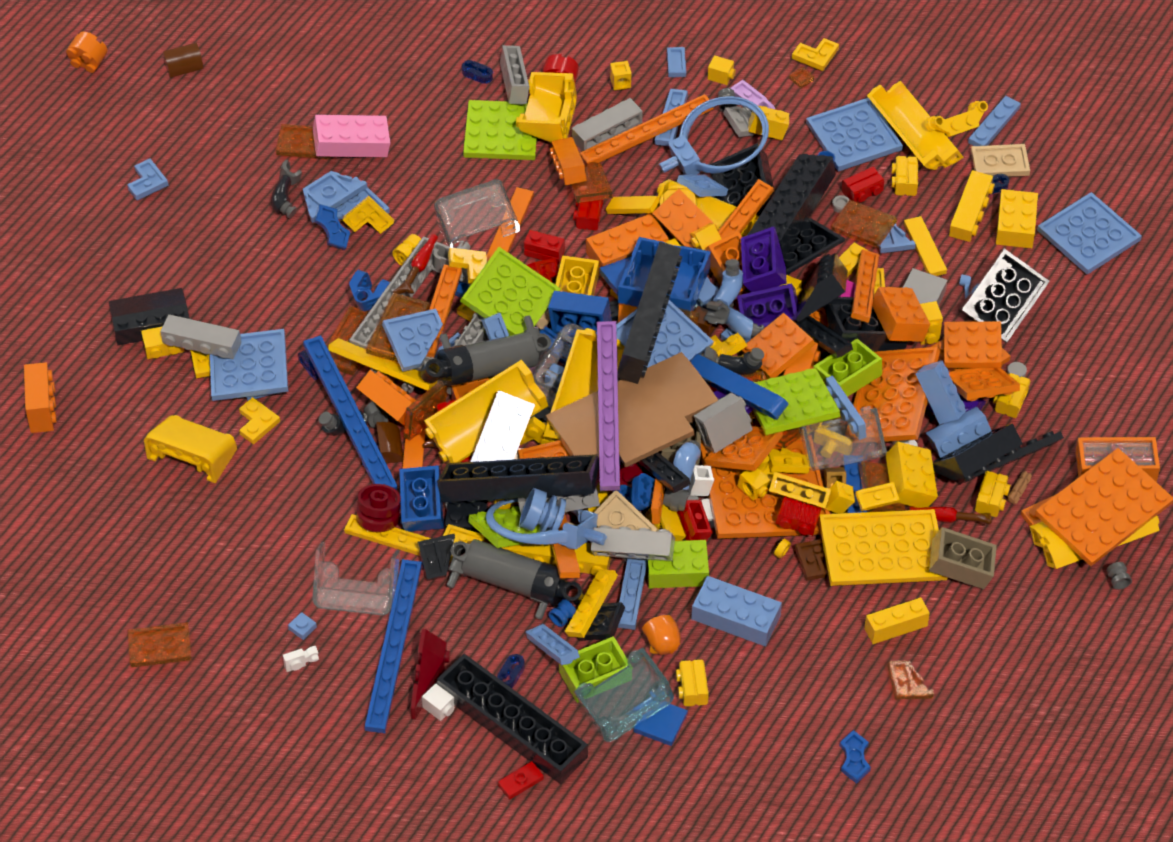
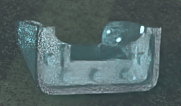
[574,647,674,742]

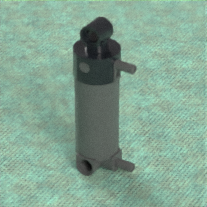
[420,315,551,387]
[447,539,584,620]

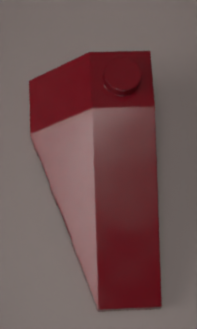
[411,629,450,720]

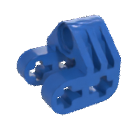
[349,269,390,311]
[613,473,655,511]

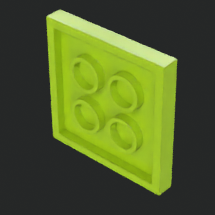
[468,506,539,548]

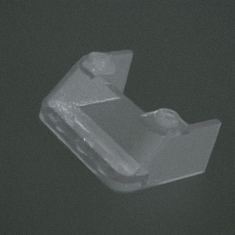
[312,542,400,615]

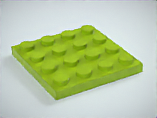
[463,100,537,160]
[460,247,561,335]
[753,368,840,435]

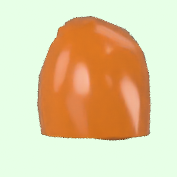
[642,615,681,655]

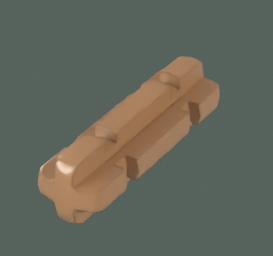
[1008,471,1032,504]

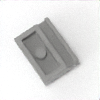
[723,106,759,137]

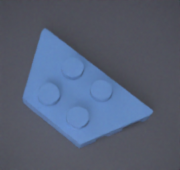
[303,171,368,223]

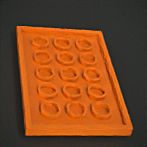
[845,347,940,444]
[1035,448,1173,566]

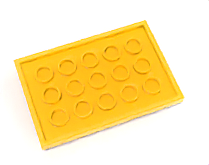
[818,509,948,586]

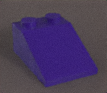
[741,227,787,292]

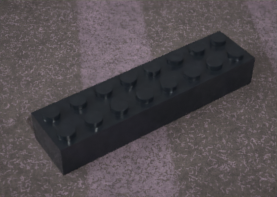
[747,154,836,258]
[618,242,682,384]
[437,454,600,503]
[437,653,588,784]

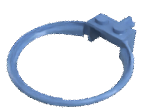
[659,96,769,175]
[486,498,607,549]

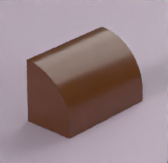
[163,42,204,78]
[376,422,404,464]

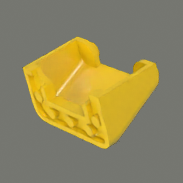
[516,72,577,143]
[144,415,237,483]

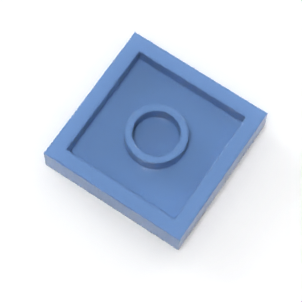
[677,174,728,197]

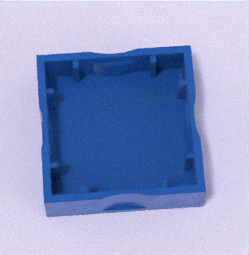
[618,237,711,318]

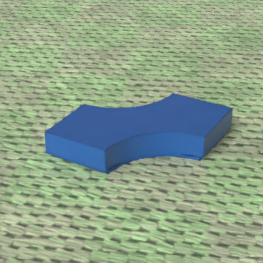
[314,204,350,250]
[839,730,871,784]

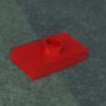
[498,761,544,800]

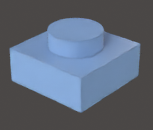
[288,612,317,640]

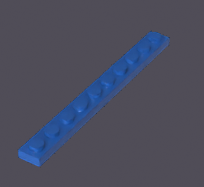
[303,335,398,490]
[365,559,422,733]

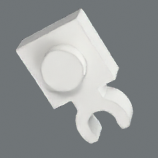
[283,646,319,672]

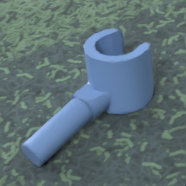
[959,274,971,299]

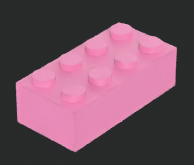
[313,115,390,157]

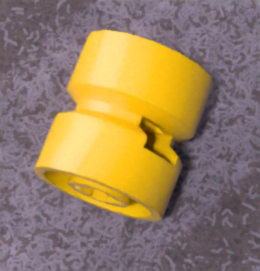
[392,234,421,266]

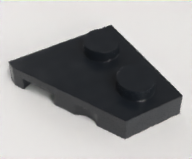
[417,533,455,581]

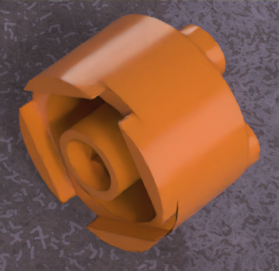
[66,32,108,73]

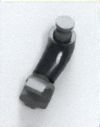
[271,159,302,219]
[701,346,764,375]
[319,401,388,436]

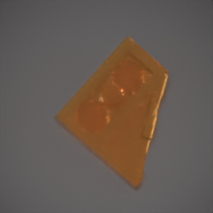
[887,661,934,700]

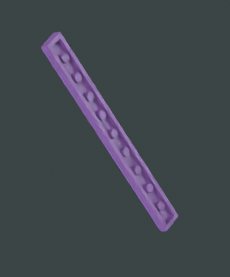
[597,321,620,491]

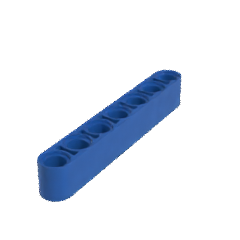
[690,354,789,420]

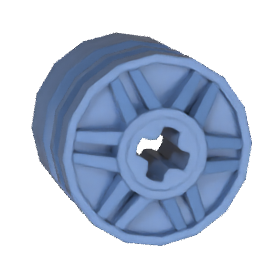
[519,488,566,533]

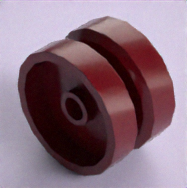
[356,484,401,532]

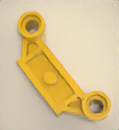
[925,101,988,137]

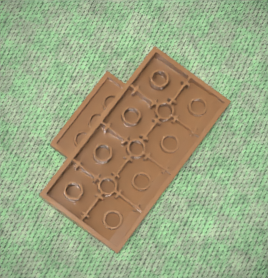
[545,352,718,467]

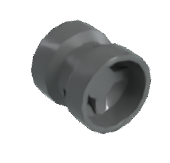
[717,88,737,112]
[1106,562,1132,590]

